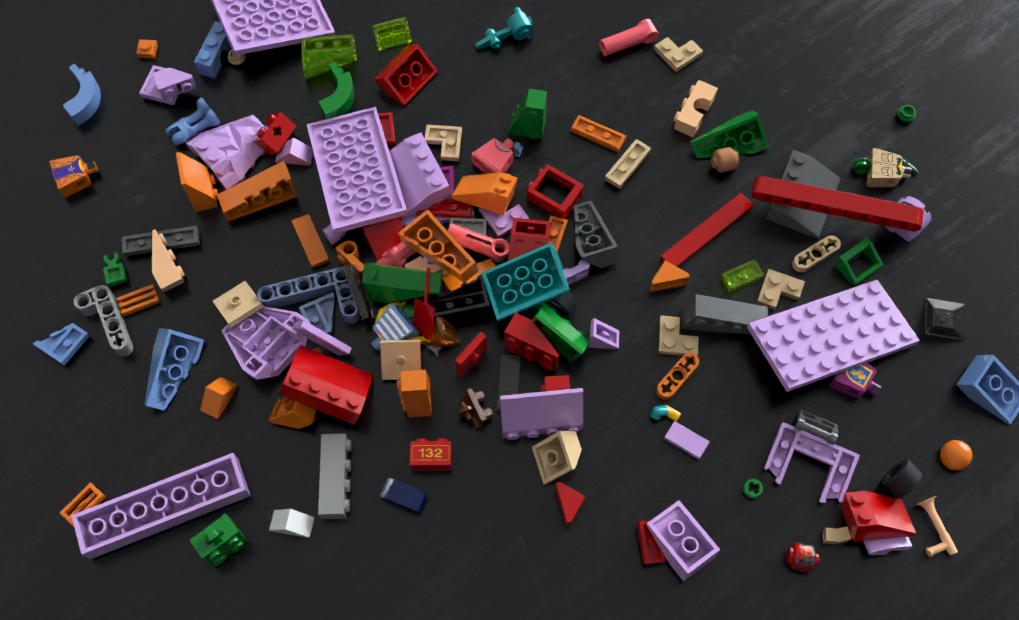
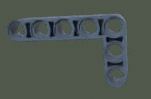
[257,267,360,324]

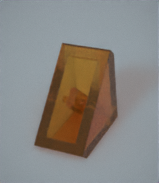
[430,317,461,348]

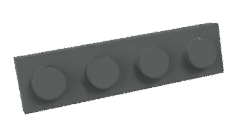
[122,226,200,256]

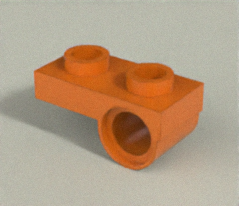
[335,241,364,279]

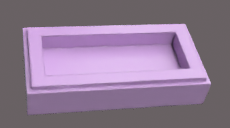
[664,421,710,460]

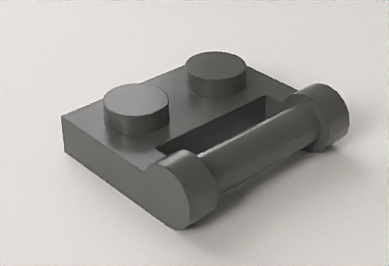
[795,409,838,445]

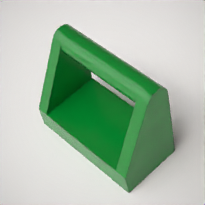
[834,238,883,286]

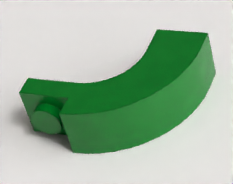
[318,62,355,119]

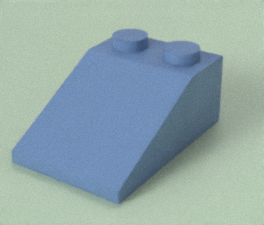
[956,355,1019,424]

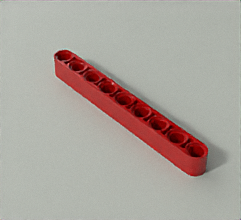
[751,176,924,231]

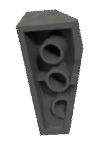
[574,201,619,268]

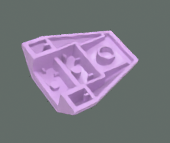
[221,306,311,380]

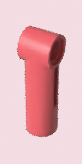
[599,19,659,56]
[448,223,510,263]

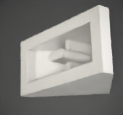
[269,509,315,538]

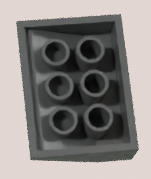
[766,150,841,238]

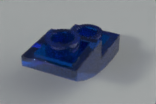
[379,477,427,512]

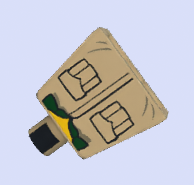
[867,148,912,187]

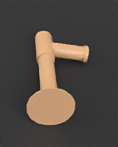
[916,496,958,557]

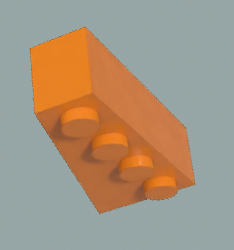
[217,161,297,221]
[398,209,479,283]
[397,370,432,418]

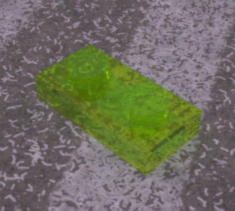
[721,259,764,292]

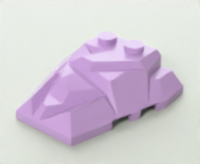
[185,115,265,190]

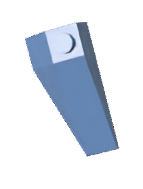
[144,328,204,410]

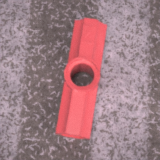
[375,241,416,267]

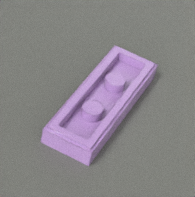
[292,320,352,356]

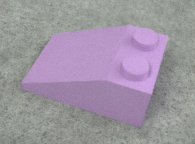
[646,500,720,581]

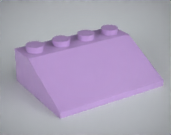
[390,133,452,219]
[500,388,583,440]

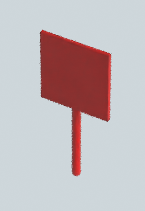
[413,267,435,340]

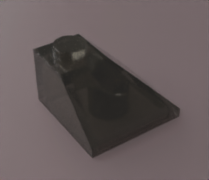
[925,298,966,340]

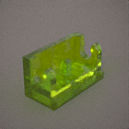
[372,17,412,51]

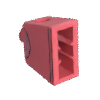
[472,138,515,174]

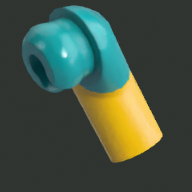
[651,405,681,422]

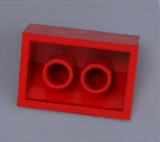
[374,44,438,106]

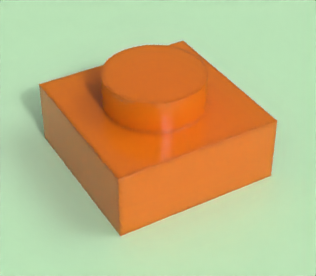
[136,39,158,59]

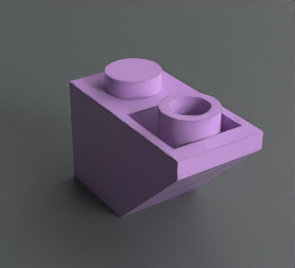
[152,68,197,100]

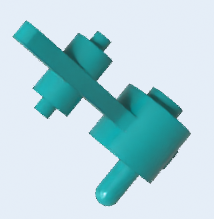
[475,7,533,50]

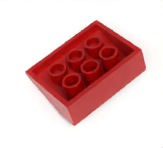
[278,345,373,425]

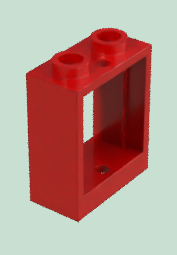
[526,164,584,219]

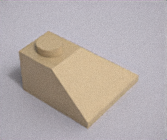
[532,431,582,485]

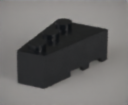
[429,274,491,329]

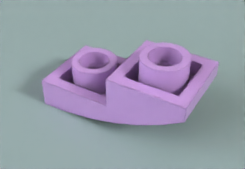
[863,537,912,555]

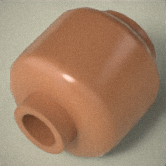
[711,147,739,173]

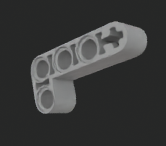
[73,285,133,357]

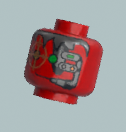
[786,543,819,572]

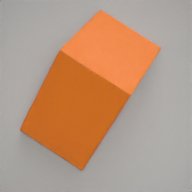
[650,261,690,292]
[200,377,238,420]

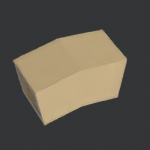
[823,526,852,545]

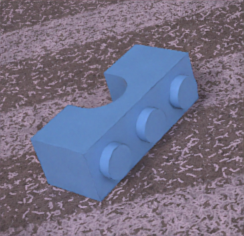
[194,21,231,79]

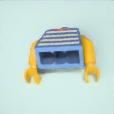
[371,301,433,351]

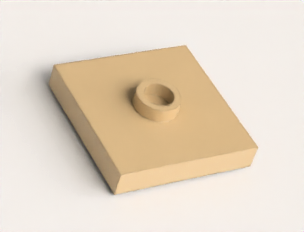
[213,281,264,327]
[380,340,421,380]

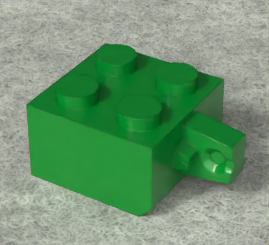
[189,513,247,567]

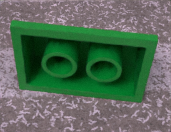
[531,304,590,362]

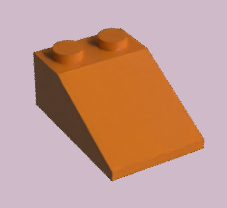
[176,152,219,212]
[451,172,517,215]

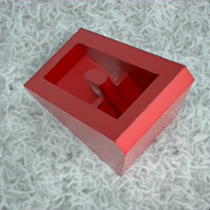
[555,482,585,527]

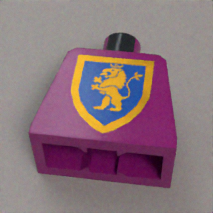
[829,362,882,398]

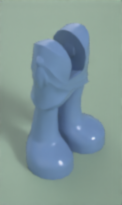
[165,97,220,146]

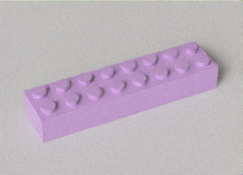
[71,453,251,559]

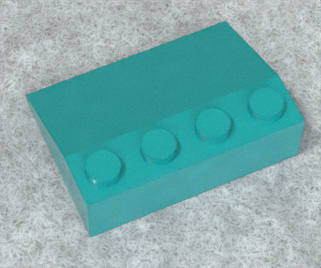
[481,242,570,321]

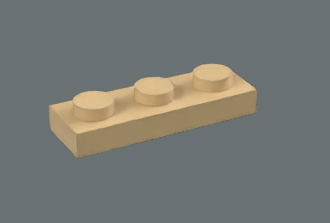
[605,139,651,189]

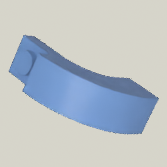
[63,64,101,126]

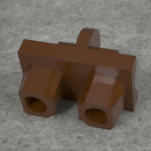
[457,388,493,429]

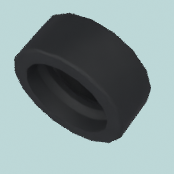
[544,292,577,319]

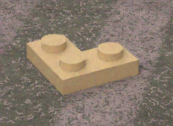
[654,37,703,72]
[425,125,462,161]
[756,269,805,310]
[658,316,699,356]

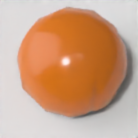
[940,440,973,471]

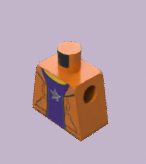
[49,155,98,198]

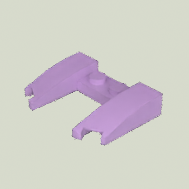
[764,422,860,503]

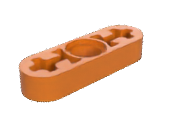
[656,352,699,400]

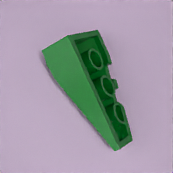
[690,110,769,158]
[362,263,443,303]

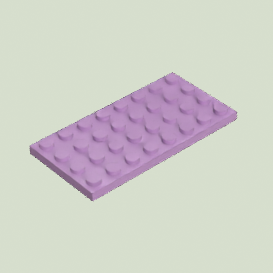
[307,107,408,234]
[747,280,920,392]

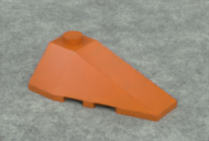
[269,347,321,429]

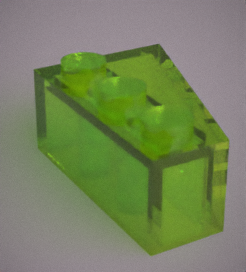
[301,34,357,79]

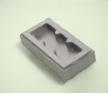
[449,217,487,236]

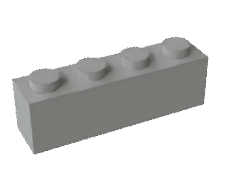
[318,434,352,519]

